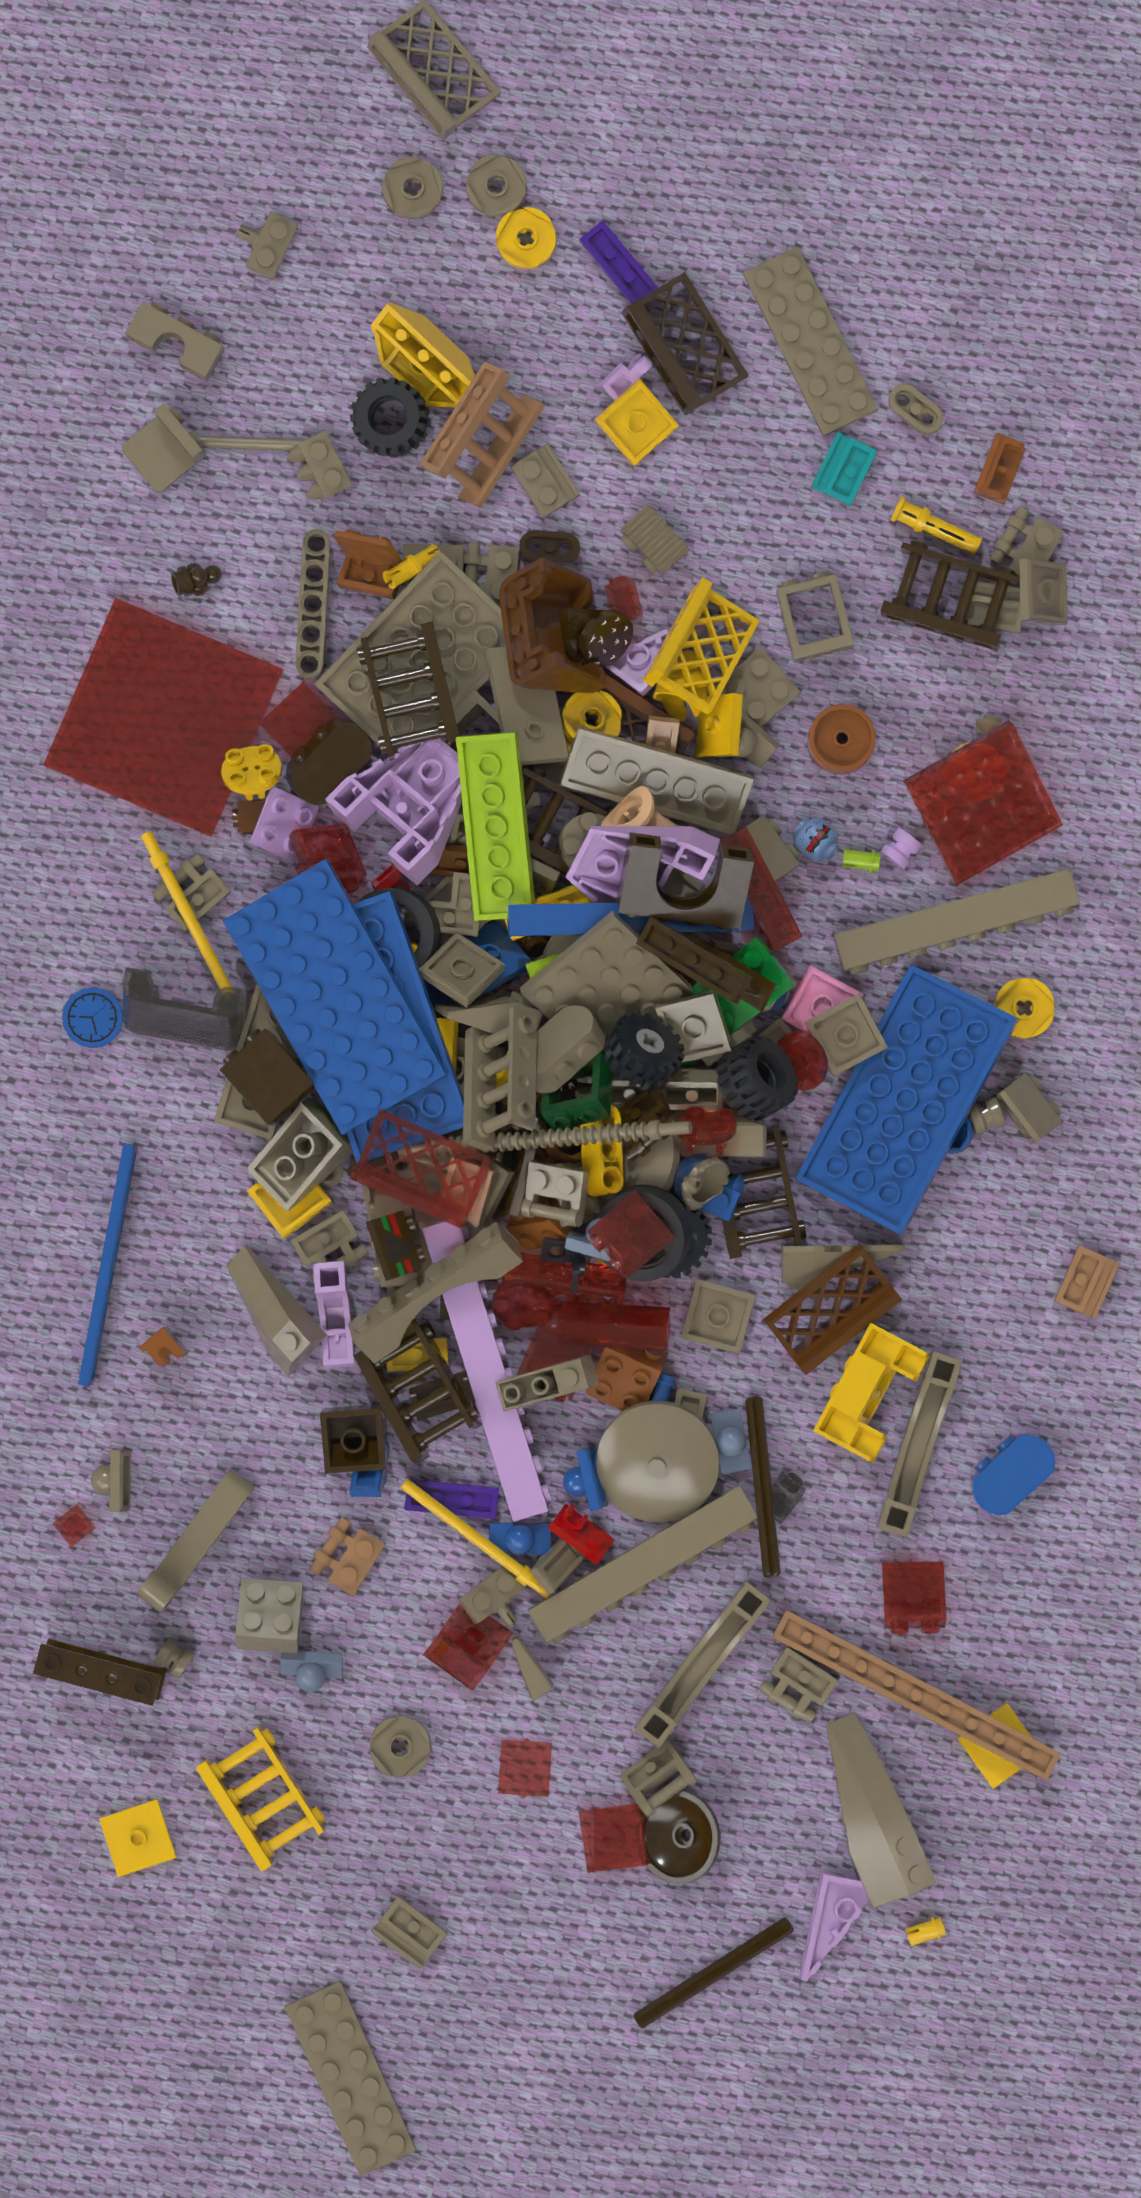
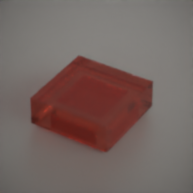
[53,1504,96,1547]

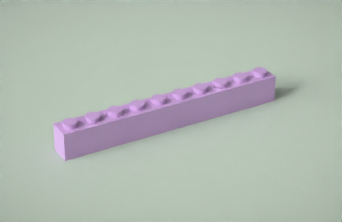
[422,1218,552,1522]

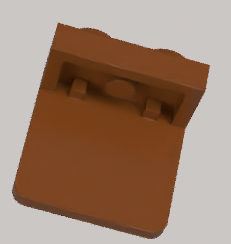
[334,529,403,600]
[506,1189,574,1250]
[586,1328,669,1411]

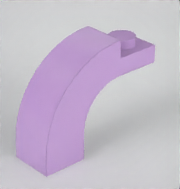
[313,1261,355,1369]

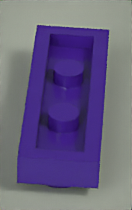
[579,220,658,305]
[404,1479,499,1519]

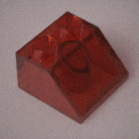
[423,1603,513,1691]

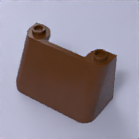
[499,557,606,693]

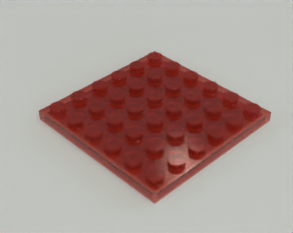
[43,598,284,838]

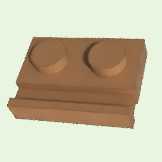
[436,1153,497,1227]
[1054,1245,1120,1319]

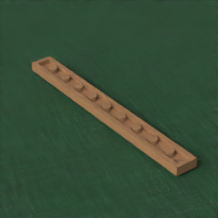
[772,1610,1061,1781]

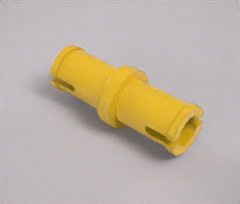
[383,544,440,589]

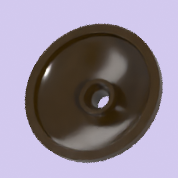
[637,1790,721,1884]

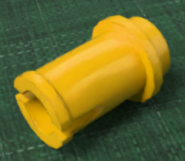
[905,1916,947,1947]

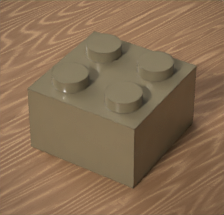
[235,1578,303,1653]

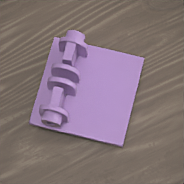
[249,786,319,864]

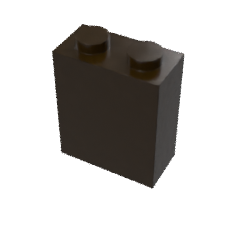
[219,1029,315,1126]

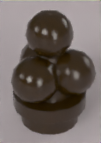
[171,563,222,597]

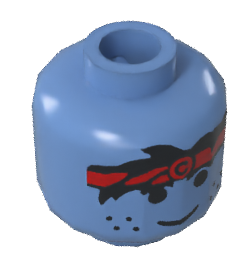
[793,817,839,862]

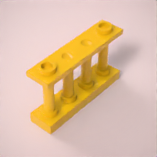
[195,1725,327,1872]

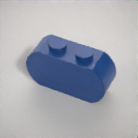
[971,1434,1055,1515]

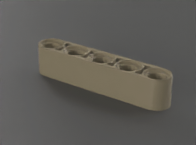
[295,529,331,681]

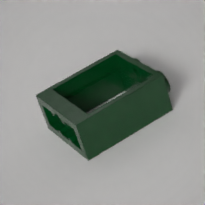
[541,1050,613,1131]

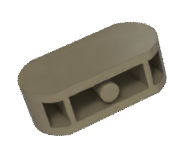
[536,1005,605,1093]

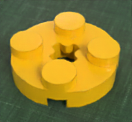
[496,207,556,269]
[560,690,622,743]
[994,978,1055,1039]

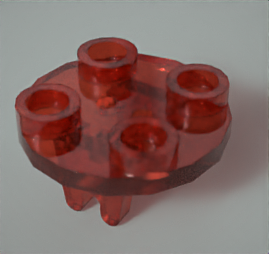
[777,1030,828,1091]
[677,1106,737,1155]

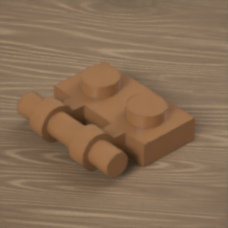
[309,1517,386,1596]

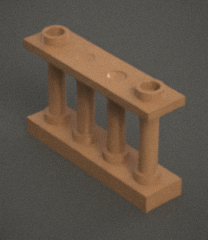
[420,362,545,508]

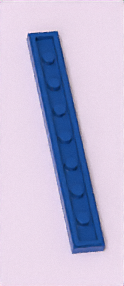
[507,900,754,937]
[78,1143,138,1386]

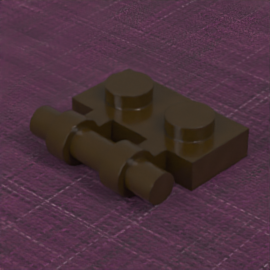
[618,1087,678,1162]

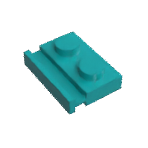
[811,432,877,507]

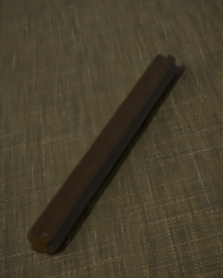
[745,1396,781,1578]
[634,1917,794,2028]

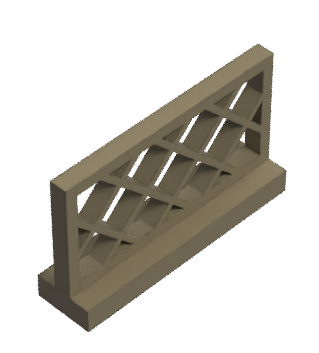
[367,0,501,140]

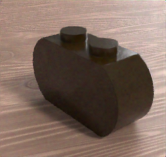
[286,718,372,805]

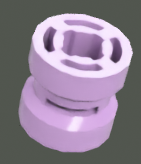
[880,828,922,870]

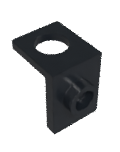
[540,1238,586,1292]

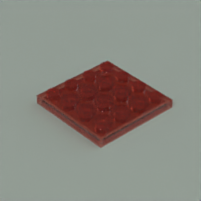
[903,720,1063,885]

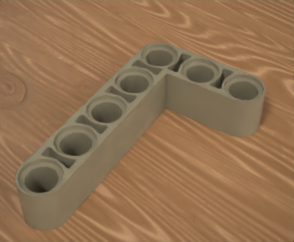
[136,1469,256,1612]

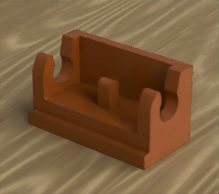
[973,432,1026,505]
[139,1326,189,1366]

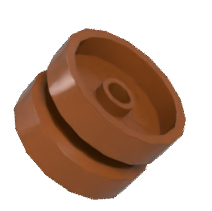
[807,704,876,775]

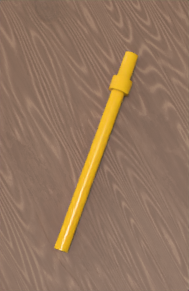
[140,831,235,999]
[400,1478,550,1599]

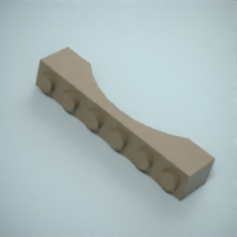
[348,1222,523,1364]
[876,1351,963,1537]
[634,1580,772,1748]

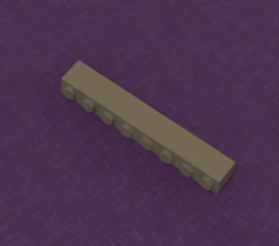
[833,869,1080,975]
[528,1485,757,1644]

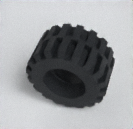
[350,377,431,458]
[716,1036,799,1121]

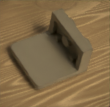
[122,403,205,493]

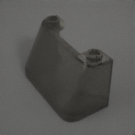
[123,967,252,1051]

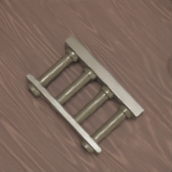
[463,1007,537,1151]

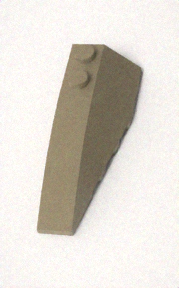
[826,1712,937,1908]

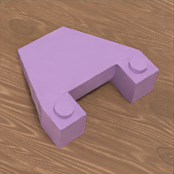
[325,738,462,886]
[566,826,720,936]

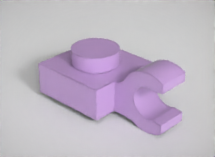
[599,354,652,401]

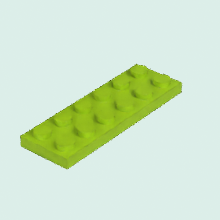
[456,732,535,921]

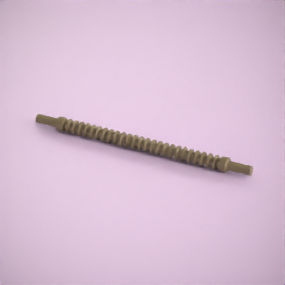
[397,1120,692,1157]

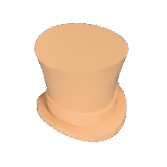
[601,786,677,826]

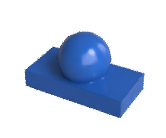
[349,1442,390,1497]
[563,1447,607,1511]
[489,1523,551,1555]

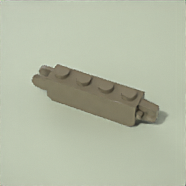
[575,1067,728,1111]

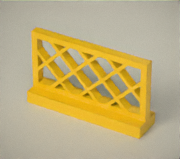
[642,577,760,715]

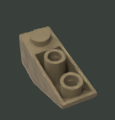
[495,1354,599,1411]

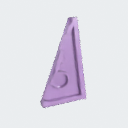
[602,616,706,698]
[799,1872,869,1981]

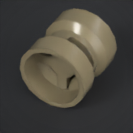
[968,1097,1006,1135]
[153,1637,195,1679]

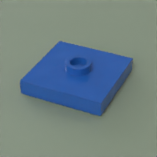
[465,920,532,995]

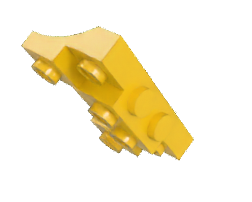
[813,1323,931,1463]

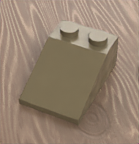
[433,991,543,1034]
[246,1101,352,1211]

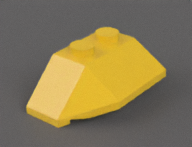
[371,302,475,408]

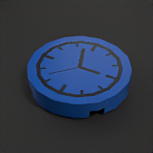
[62,987,124,1048]

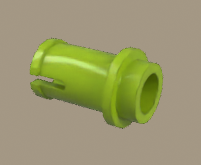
[842,848,881,874]

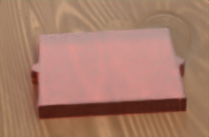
[498,1738,552,1798]

